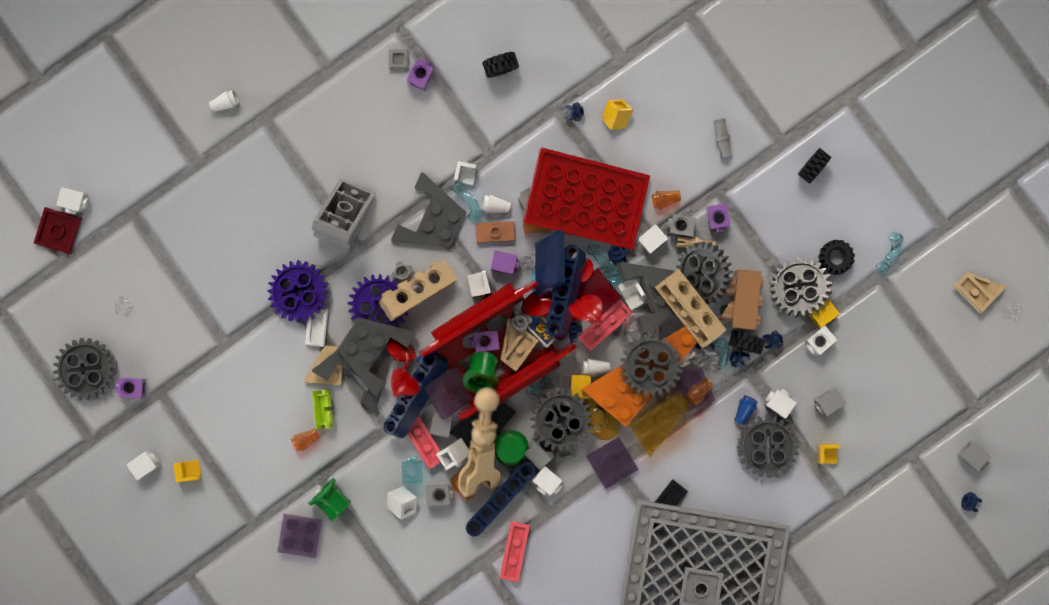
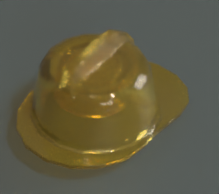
[583,400,620,440]

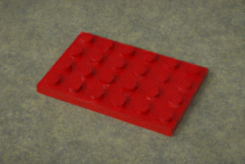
[522,147,650,250]

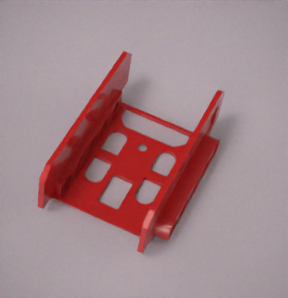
[419,280,577,420]

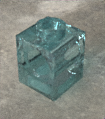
[402,456,423,485]

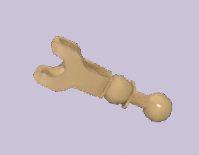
[458,388,501,497]

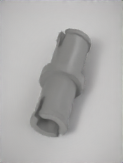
[713,118,733,158]

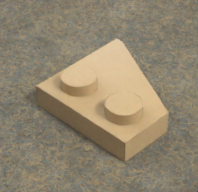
[953,272,1006,313]
[501,318,539,371]
[304,346,343,385]

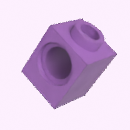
[406,59,434,91]
[706,203,730,233]
[491,250,520,275]
[470,329,499,352]
[116,378,146,398]

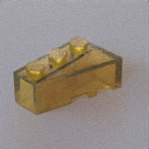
[629,390,690,456]

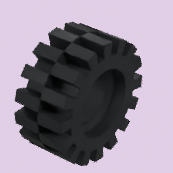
[482,52,519,78]
[798,148,832,184]
[818,239,855,275]
[728,330,766,355]
[545,405,580,439]

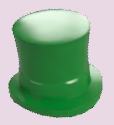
[463,352,499,394]
[494,430,529,466]
[308,478,351,521]

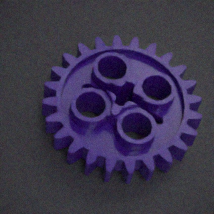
[267,260,330,323]
[347,274,408,327]

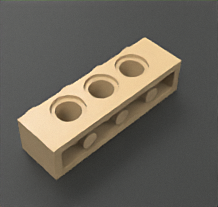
[379,260,458,321]
[655,269,726,348]

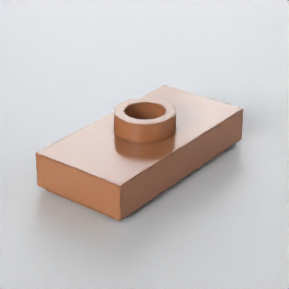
[476,221,515,243]

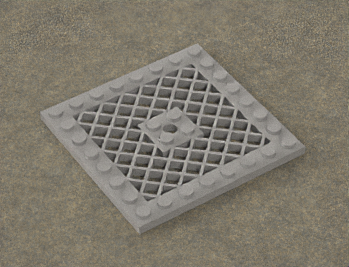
[620,499,791,605]

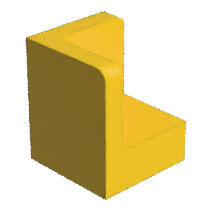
[601,99,633,130]
[807,301,840,328]
[571,375,591,399]
[817,444,840,464]
[173,460,202,483]

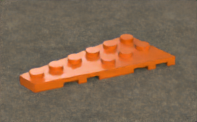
[581,326,697,427]

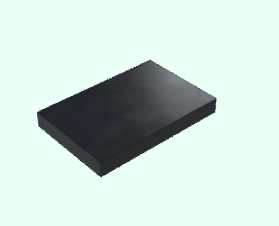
[450,402,516,448]

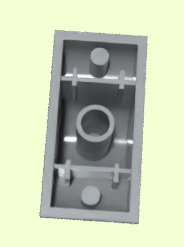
[312,178,375,251]

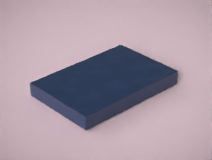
[535,230,565,297]

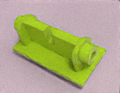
[312,389,334,430]

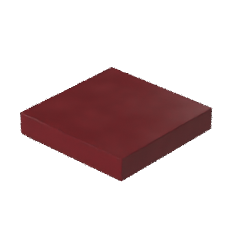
[33,207,82,255]
[577,268,622,315]

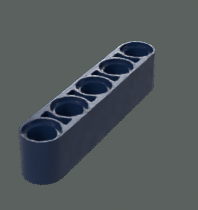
[545,244,586,340]
[383,352,448,438]
[466,461,536,537]

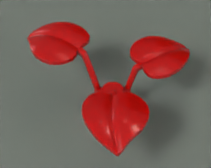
[520,258,602,323]
[387,337,459,397]

